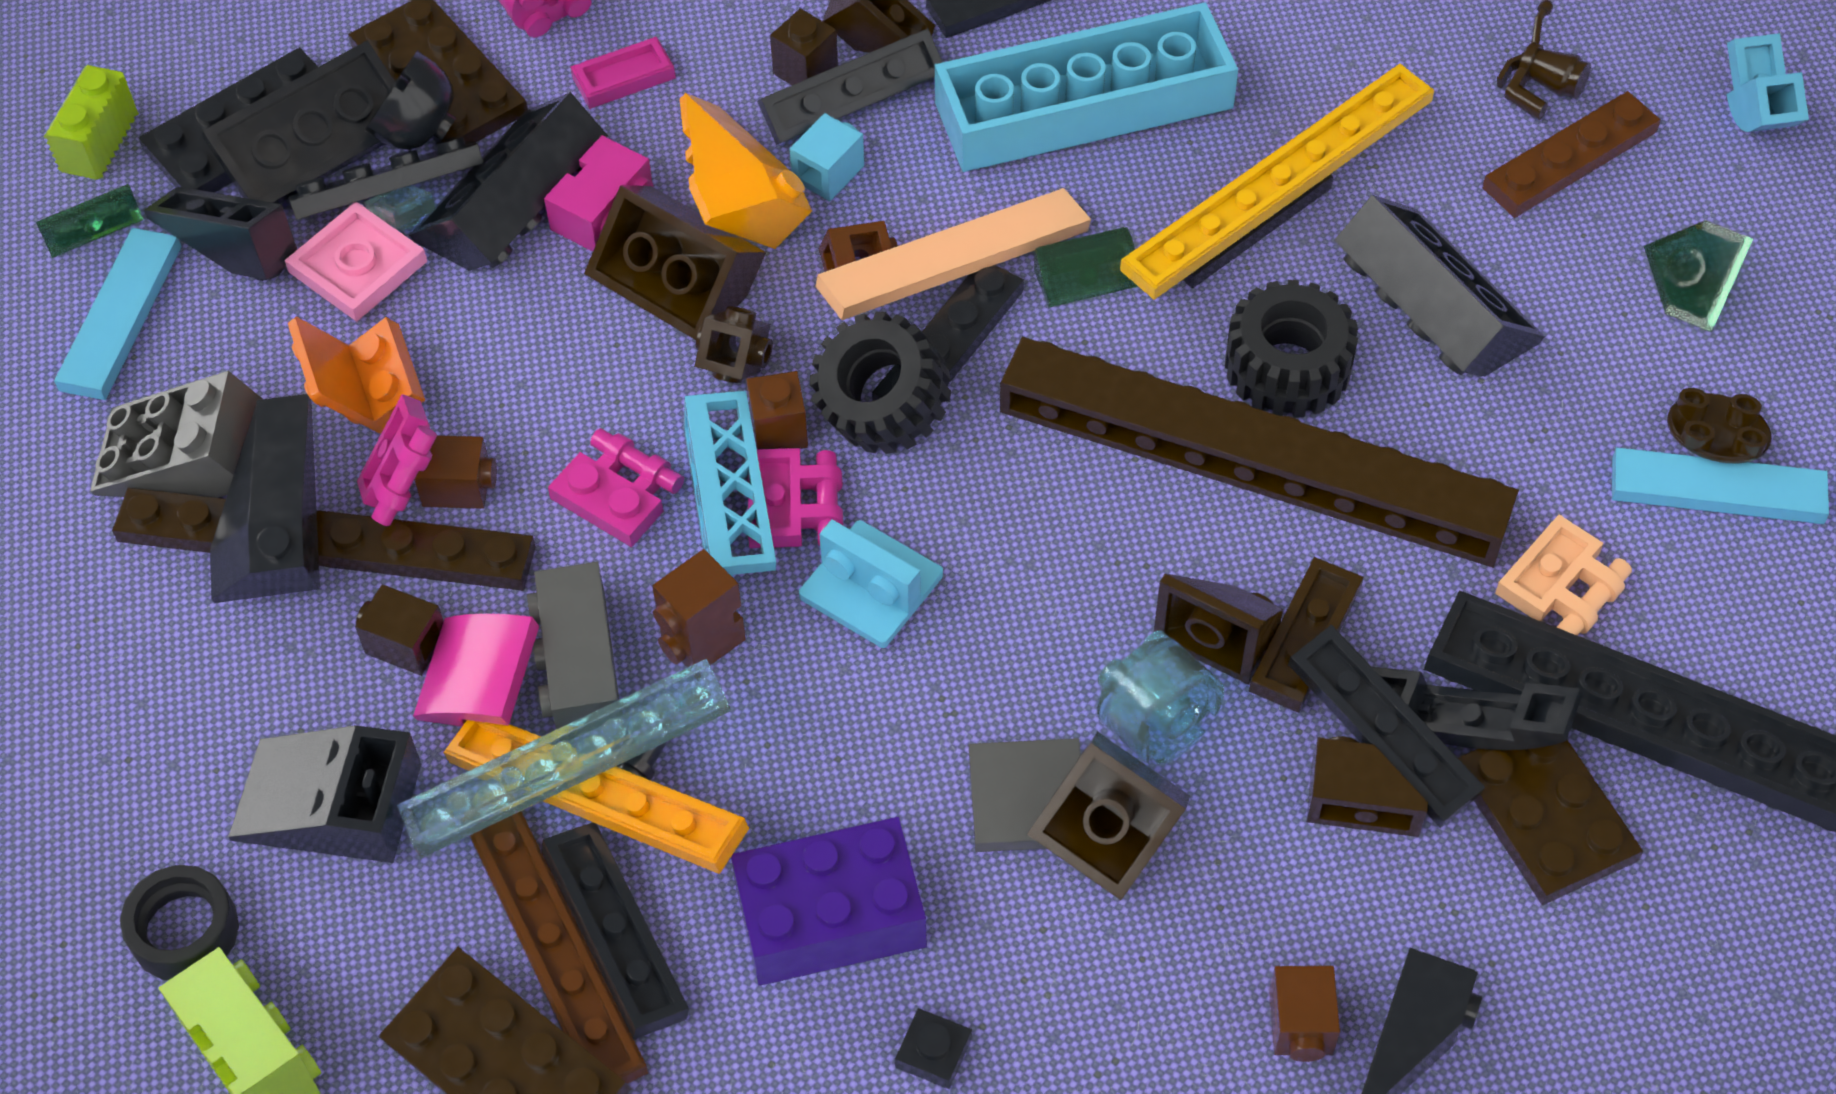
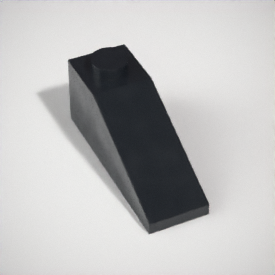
[144,186,297,281]
[1361,948,1483,1094]

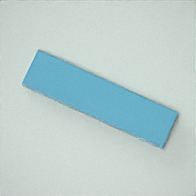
[54,228,181,400]
[1612,447,1829,524]

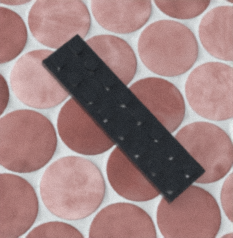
[1423,590,1836,832]

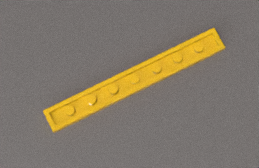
[1120,64,1435,300]

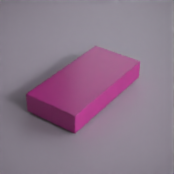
[570,36,676,109]

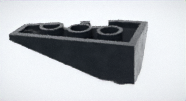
[210,394,320,603]

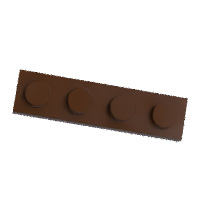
[1482,91,1661,218]

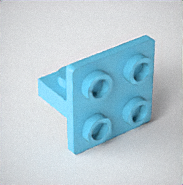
[799,519,943,648]

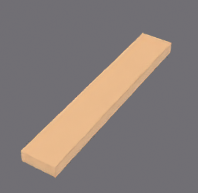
[816,188,1091,320]

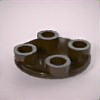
[1667,388,1772,463]

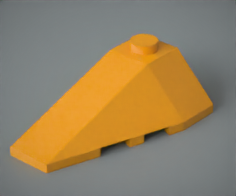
[679,93,812,249]

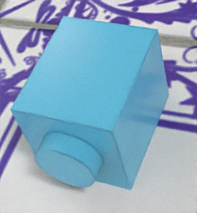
[790,113,865,201]

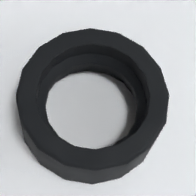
[120,865,239,980]

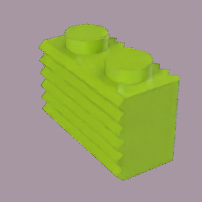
[44,65,139,180]

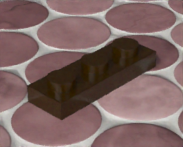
[1249,557,1364,713]

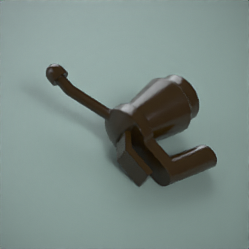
[1497,0,1591,120]

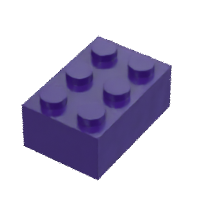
[731,817,927,986]

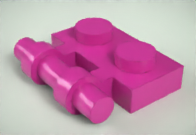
[357,394,437,526]
[548,428,684,548]
[748,448,843,548]

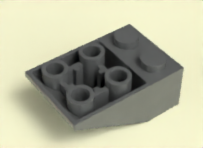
[90,371,263,498]

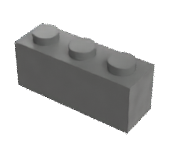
[527,561,623,737]

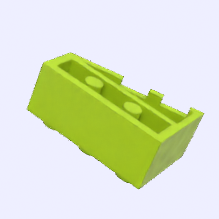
[158,947,322,1094]

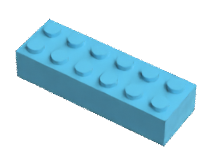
[935,2,1239,172]

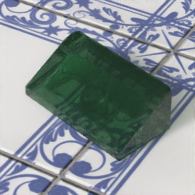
[36,184,143,258]
[1034,227,1138,308]

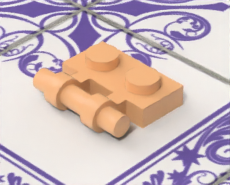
[1495,514,1632,636]

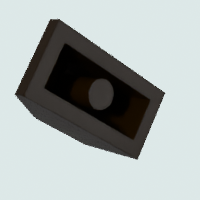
[822,0,936,53]
[1306,736,1428,837]

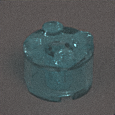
[1097,631,1224,765]

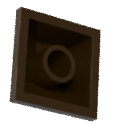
[1153,574,1283,685]

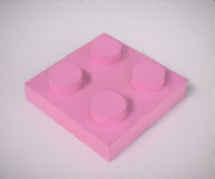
[285,202,428,322]

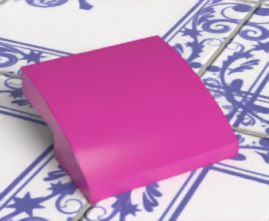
[413,614,539,727]

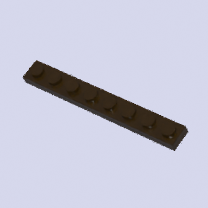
[112,488,536,591]

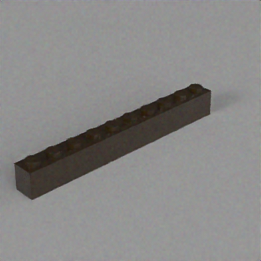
[1000,336,1519,568]

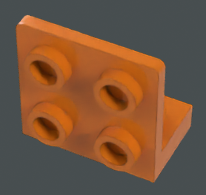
[288,317,425,434]

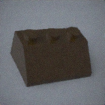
[584,185,766,340]

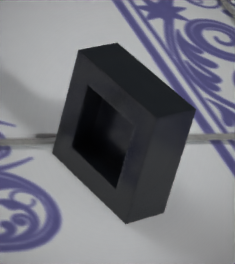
[895,1008,972,1090]

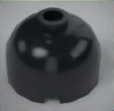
[364,51,456,150]

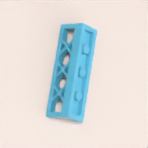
[684,391,776,577]

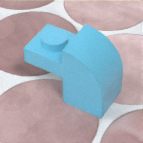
[1727,33,1809,132]

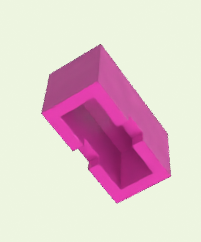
[544,136,654,252]

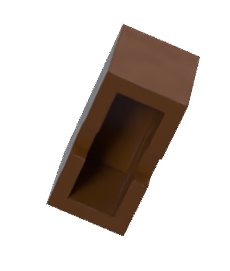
[652,549,746,676]

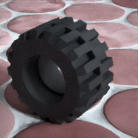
[1225,280,1358,418]
[810,312,951,454]

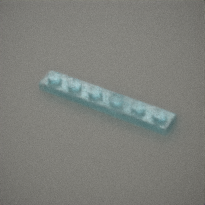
[397,659,732,859]

